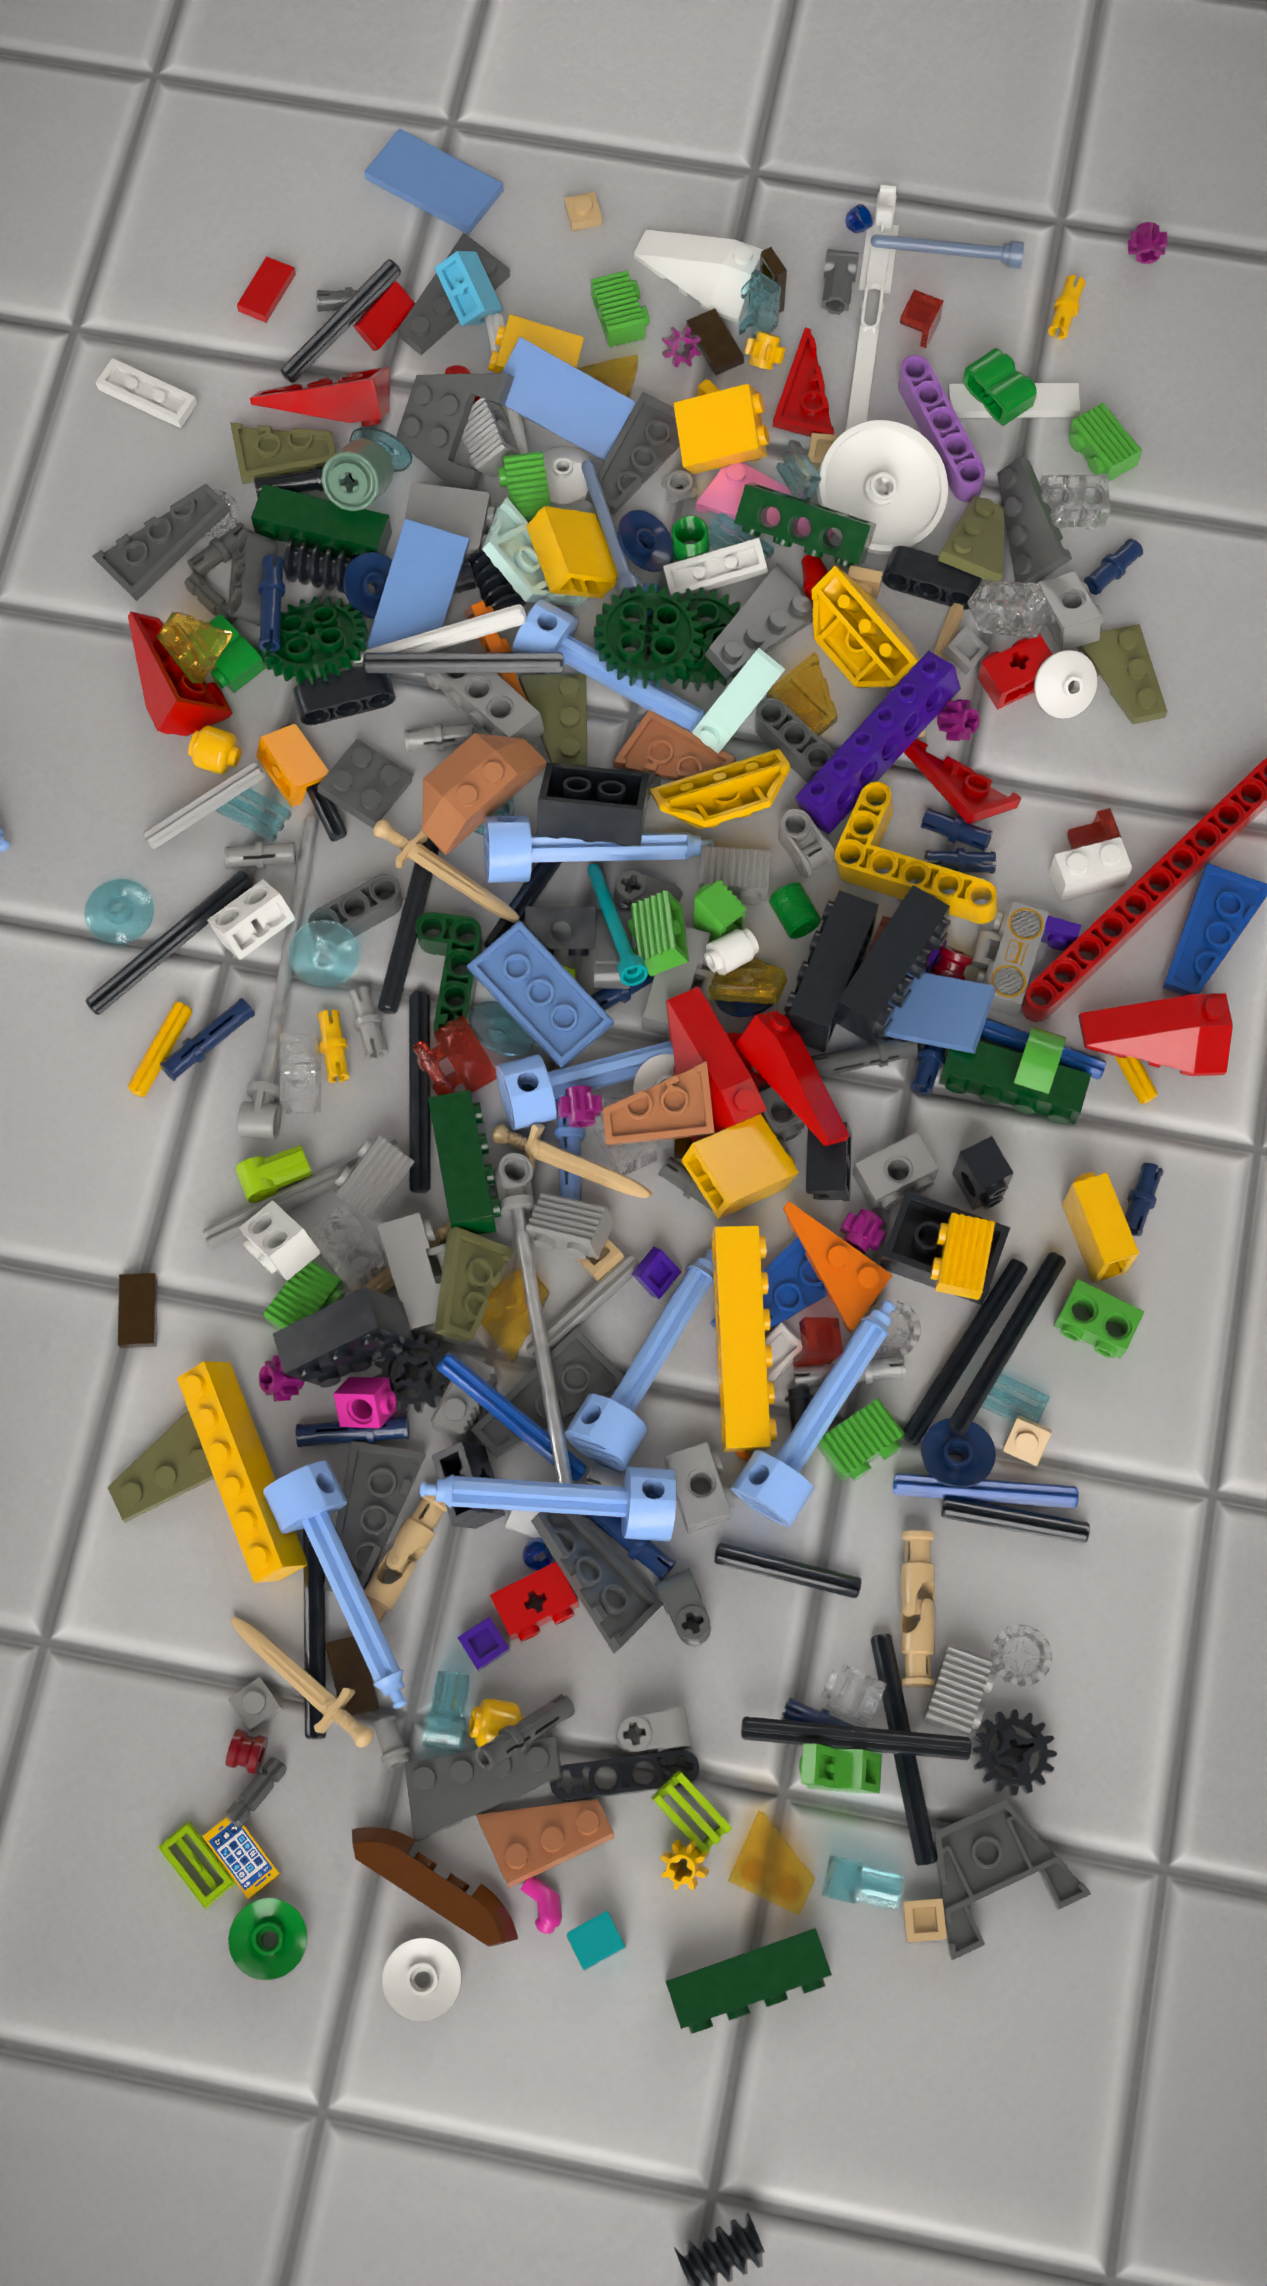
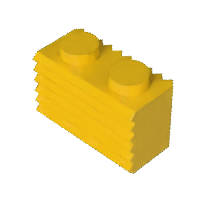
[930,1213,995,1300]

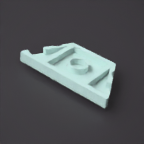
[482,498,589,606]

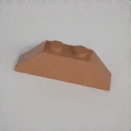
[422,733,547,856]

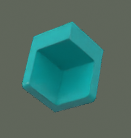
[566,1911,626,1971]

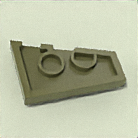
[230,422,336,485]
[938,495,1004,585]
[1076,624,1168,724]
[519,674,587,766]
[434,1227,515,1343]
[108,1410,214,1523]

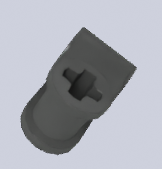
[613,869,683,909]
[654,1568,711,1646]

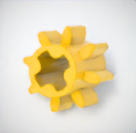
[744,331,786,370]
[660,1839,709,1890]

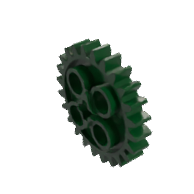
[593,583,704,689]
[645,587,740,691]
[259,596,369,684]

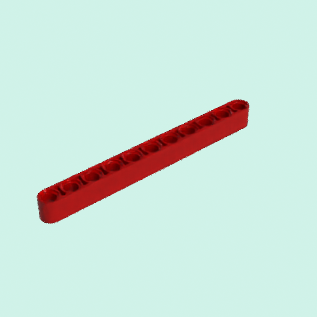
[1021,758,1267,1022]

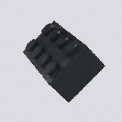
[835,885,951,1044]
[784,890,879,1053]

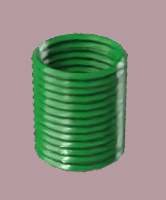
[672,515,709,562]
[769,882,822,939]

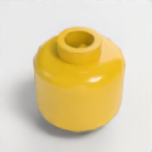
[188,725,242,775]
[469,1698,525,1747]

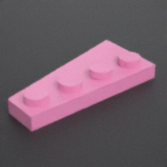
[695,462,835,541]

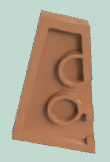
[613,710,736,781]
[603,1061,715,1146]
[476,1799,614,1888]

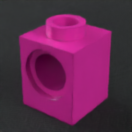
[333,1377,396,1428]

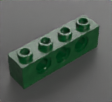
[734,483,877,568]

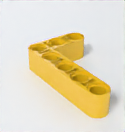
[835,782,998,924]

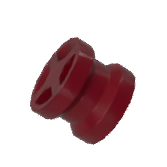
[931,945,974,980]
[225,1729,268,1775]

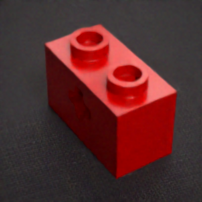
[977,634,1053,710]
[490,1562,579,1642]

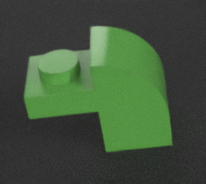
[1014,1027,1067,1094]
[799,1744,882,1794]

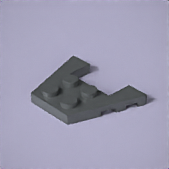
[396,373,514,490]
[933,1799,1091,1960]

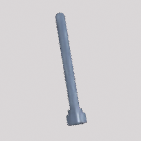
[871,234,1024,268]
[581,460,644,599]

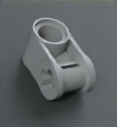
[778,808,836,878]
[616,1707,692,1756]

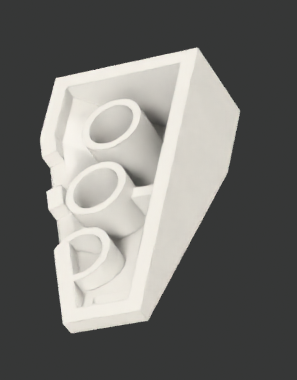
[634,229,763,324]

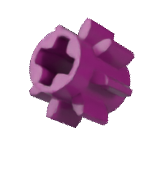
[1128,222,1168,264]
[661,325,702,368]
[937,699,980,741]
[557,1085,603,1128]
[840,1209,886,1254]
[259,1355,305,1402]

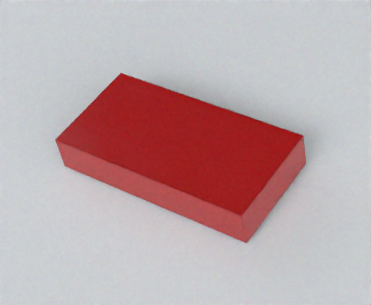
[237,256,296,323]
[353,281,415,351]

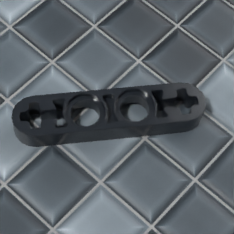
[550,1750,699,1802]

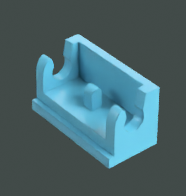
[434,251,503,326]

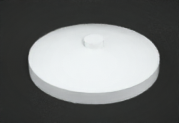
[817,420,948,555]

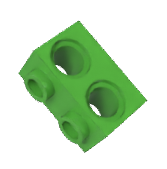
[1054,1279,1145,1358]

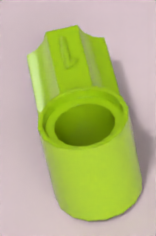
[235,1145,313,1203]

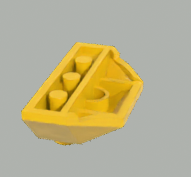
[811,566,919,688]
[650,749,791,829]

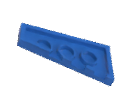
[1162,863,1267,996]
[710,1237,828,1332]

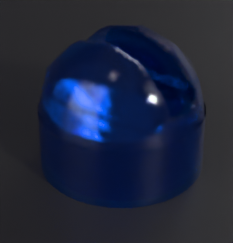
[845,204,873,234]
[523,1537,554,1571]

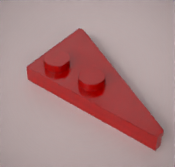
[772,327,834,437]
[904,739,1022,824]

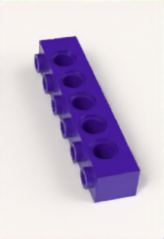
[795,650,961,835]

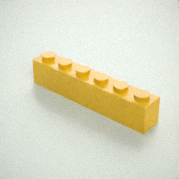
[711,1226,777,1453]
[177,1361,307,1583]

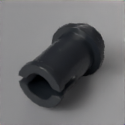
[785,1388,814,1433]

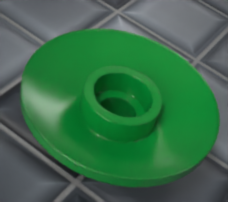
[228,1898,308,1980]

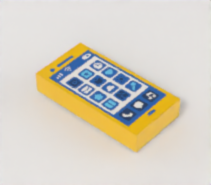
[202,1818,281,1900]

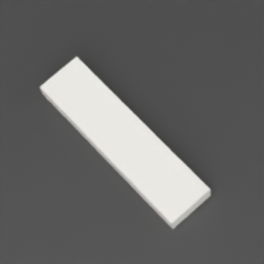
[948,383,1080,418]

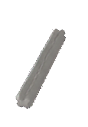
[143,761,265,849]
[526,1254,639,1361]

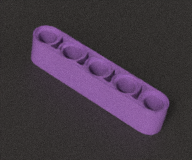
[898,355,985,502]

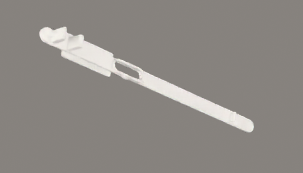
[846,185,899,431]

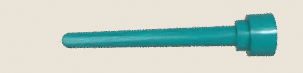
[587,863,648,986]

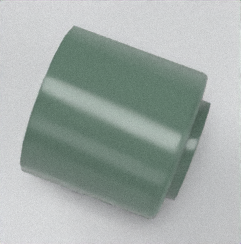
[321,439,394,511]

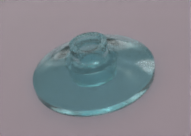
[349,427,412,472]
[85,879,154,944]
[289,920,359,987]
[469,1001,535,1056]

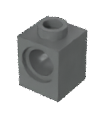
[759,1087,805,1142]

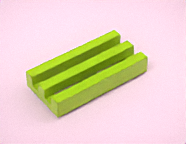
[651,1770,733,1853]
[158,1821,237,1909]

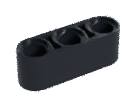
[882,546,983,610]
[293,667,396,725]

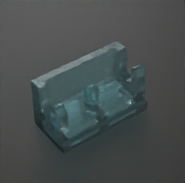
[739,269,781,339]

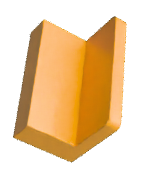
[256,724,329,808]

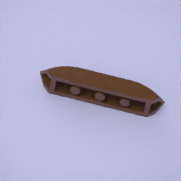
[352,1827,518,1947]

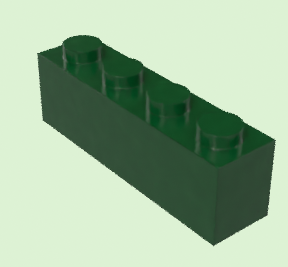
[251,484,392,559]
[938,1041,1092,1125]
[428,1090,501,1235]
[665,1928,832,2034]

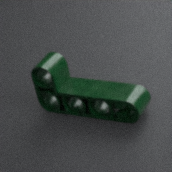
[416,912,483,1055]

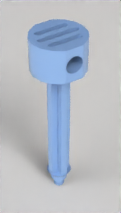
[511,599,706,733]
[484,816,715,883]
[496,1041,674,1131]
[565,1249,714,1471]
[730,1300,895,1528]
[263,1460,407,1709]
[419,1466,676,1541]

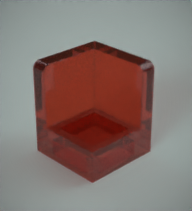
[900,289,944,348]
[1067,808,1122,850]
[793,1317,843,1367]

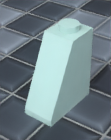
[692,648,785,754]

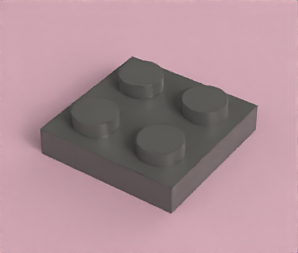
[317,739,413,828]

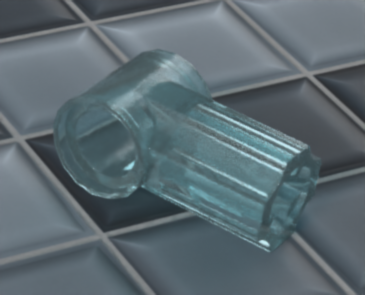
[422,1671,470,1752]
[821,1856,904,1911]

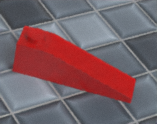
[250,366,390,427]
[128,611,233,737]
[666,986,767,1143]
[1078,993,1233,1076]
[735,1011,850,1146]

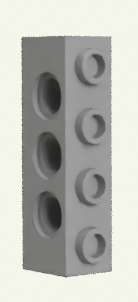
[424,643,545,744]

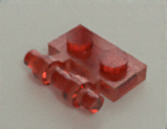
[413,1015,497,1096]

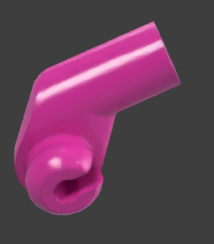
[520,1876,563,1934]

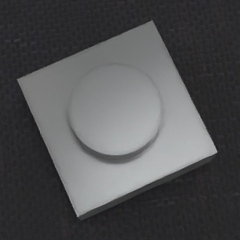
[942,625,989,675]
[228,1677,283,1732]

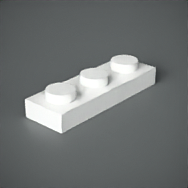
[96,358,197,428]
[663,538,769,598]

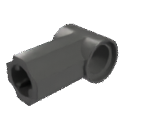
[822,249,859,315]

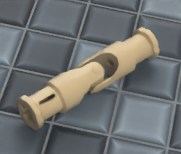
[346,1495,448,1624]
[901,1530,935,1688]

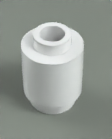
[704,928,759,975]

